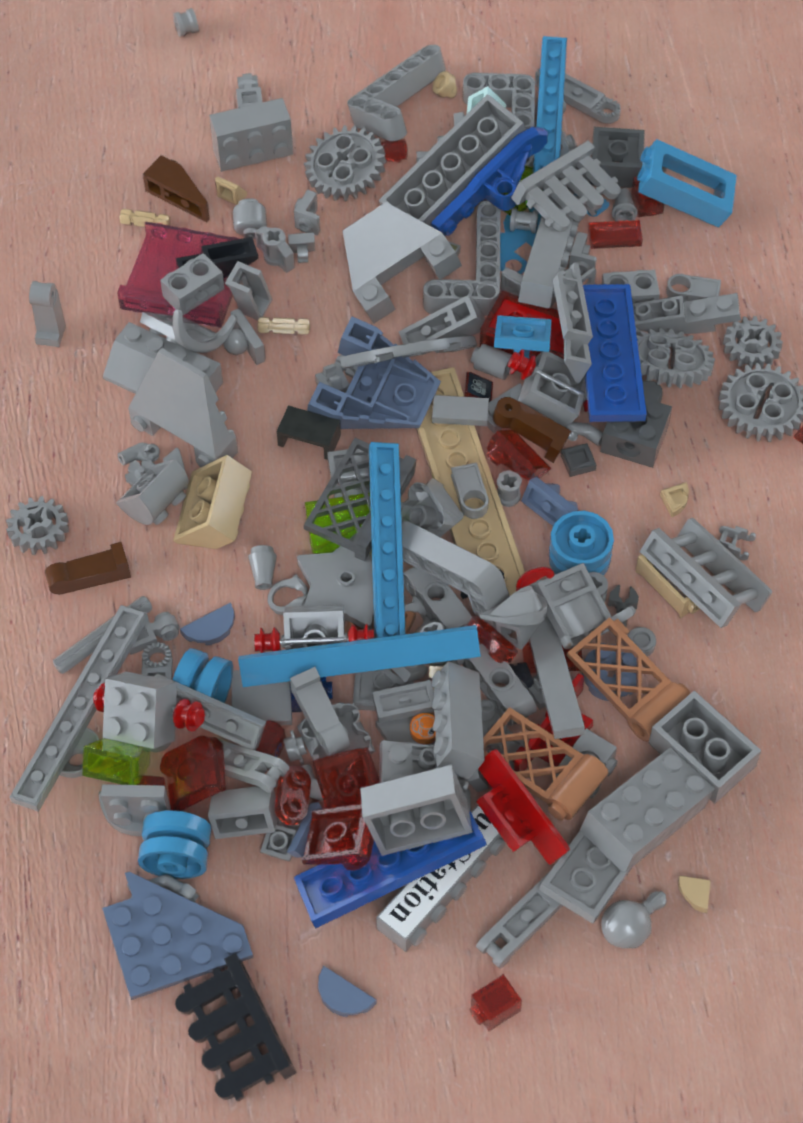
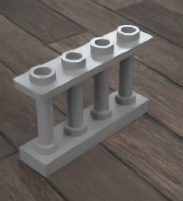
[640,518,772,628]

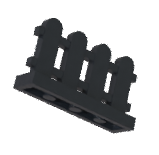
[175,953,297,1102]

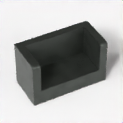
[277,406,341,460]

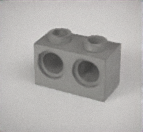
[160,253,225,316]
[601,270,660,304]

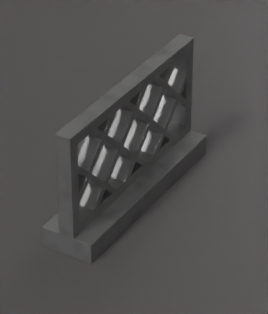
[304,438,416,561]

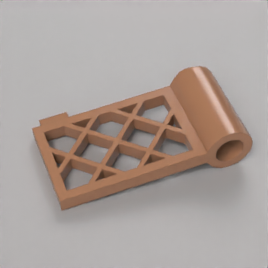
[566,617,690,742]
[483,707,608,820]

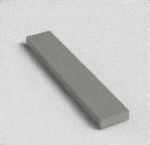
[529,616,585,739]

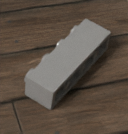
[432,661,484,779]

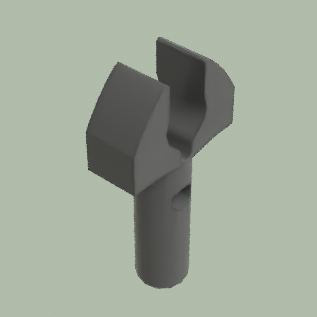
[608,585,639,627]

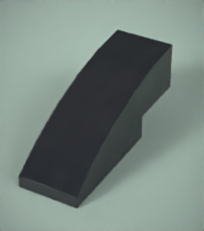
[176,237,258,279]

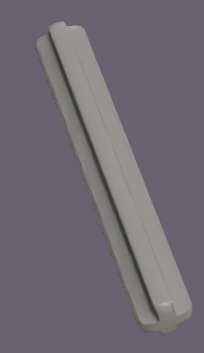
[53,596,152,674]

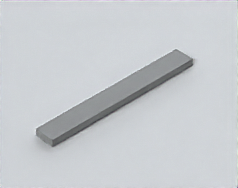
[9,605,149,812]

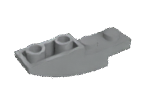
[633,293,741,334]

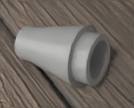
[612,188,638,225]
[248,545,277,590]

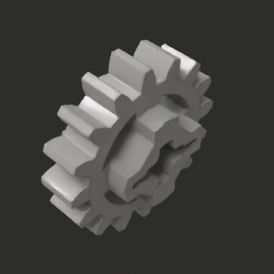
[723,316,783,369]
[6,496,69,555]

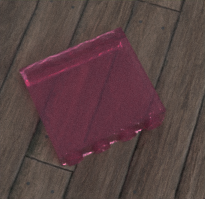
[117,221,239,328]

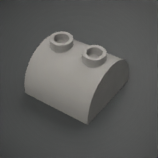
[116,459,189,525]

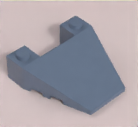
[307,317,441,429]

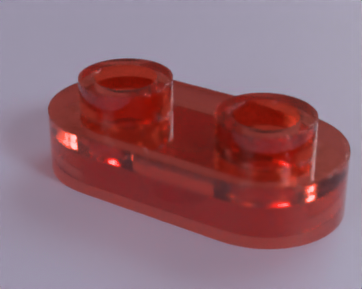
[466,616,518,663]
[275,765,311,826]

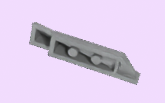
[553,262,593,384]

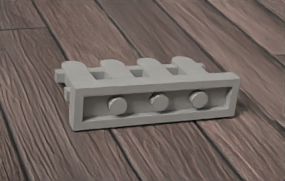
[511,140,621,232]

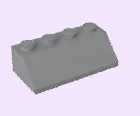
[103,322,223,394]

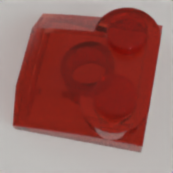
[486,430,552,481]
[160,736,226,811]
[312,747,379,820]
[301,804,374,871]

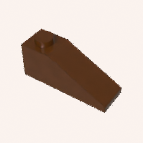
[143,155,210,223]

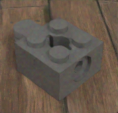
[590,127,667,189]
[600,381,672,468]

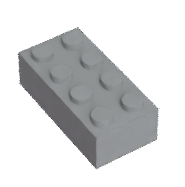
[580,747,715,873]

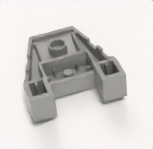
[343,202,462,324]
[128,348,238,467]

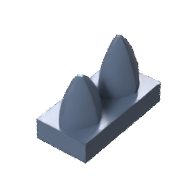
[521,477,578,526]

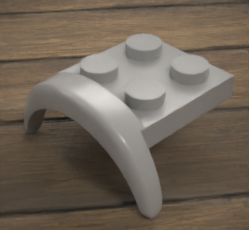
[140,309,237,353]
[532,563,636,649]
[99,784,190,836]

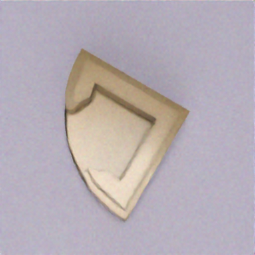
[660,482,689,518]
[678,875,711,913]

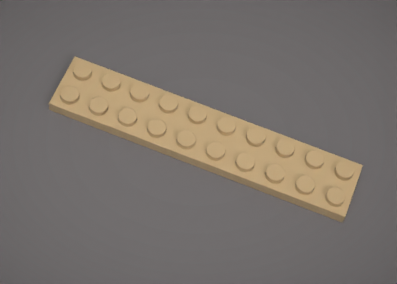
[416,367,525,596]

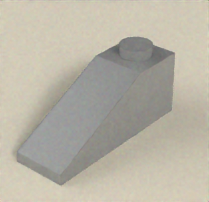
[399,295,488,344]

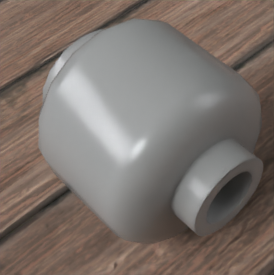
[232,198,267,239]

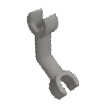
[127,874,199,902]

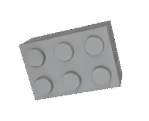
[209,98,293,172]
[649,691,761,804]
[361,765,472,856]

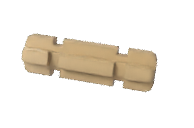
[120,209,170,230]
[258,317,310,334]

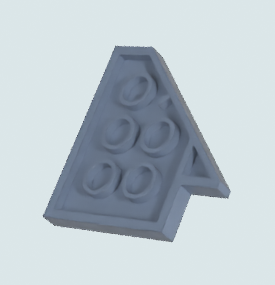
[102,872,253,1000]

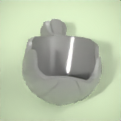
[601,891,667,948]

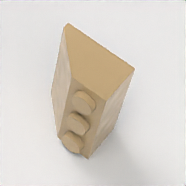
[173,455,252,549]

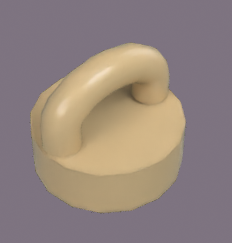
[433,71,457,98]

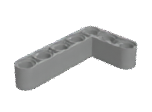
[347,45,446,141]
[463,73,535,181]
[423,200,500,316]
[402,520,510,640]

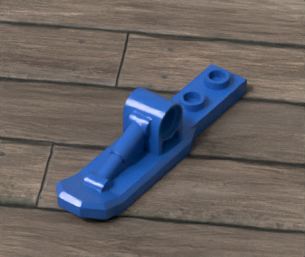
[431,127,548,236]

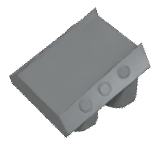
[401,478,464,537]
[297,702,375,773]

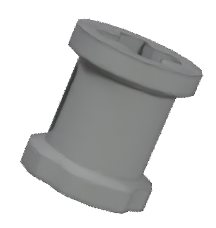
[510,208,538,234]
[496,470,522,507]

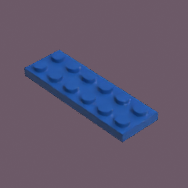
[583,284,647,422]
[294,811,487,929]

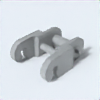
[718,526,756,560]

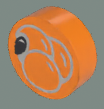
[410,713,436,745]

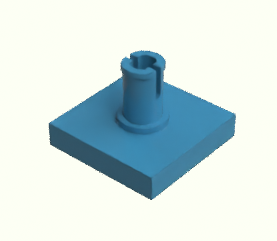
[494,315,552,358]

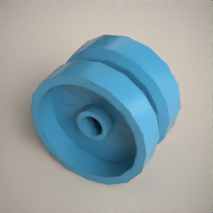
[548,511,614,576]
[173,648,233,703]
[138,810,212,879]

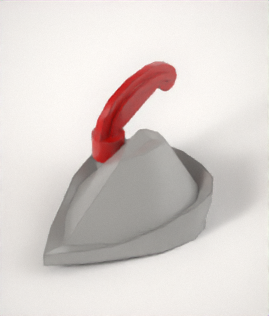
[480,567,554,626]

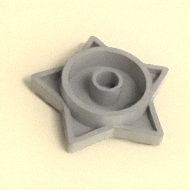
[297,533,374,630]

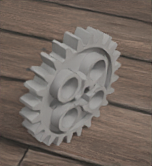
[304,125,387,201]
[637,328,715,388]
[719,363,803,442]

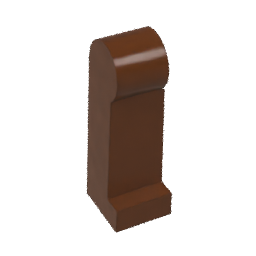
[492,397,572,463]
[45,542,131,595]

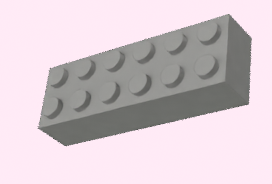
[379,94,526,226]

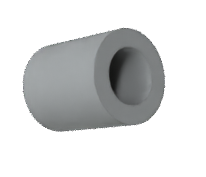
[471,344,512,380]

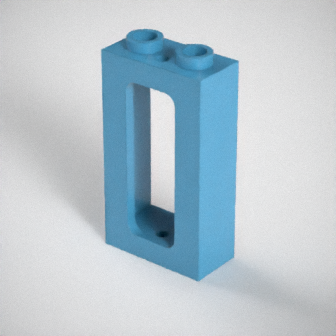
[637,139,737,228]

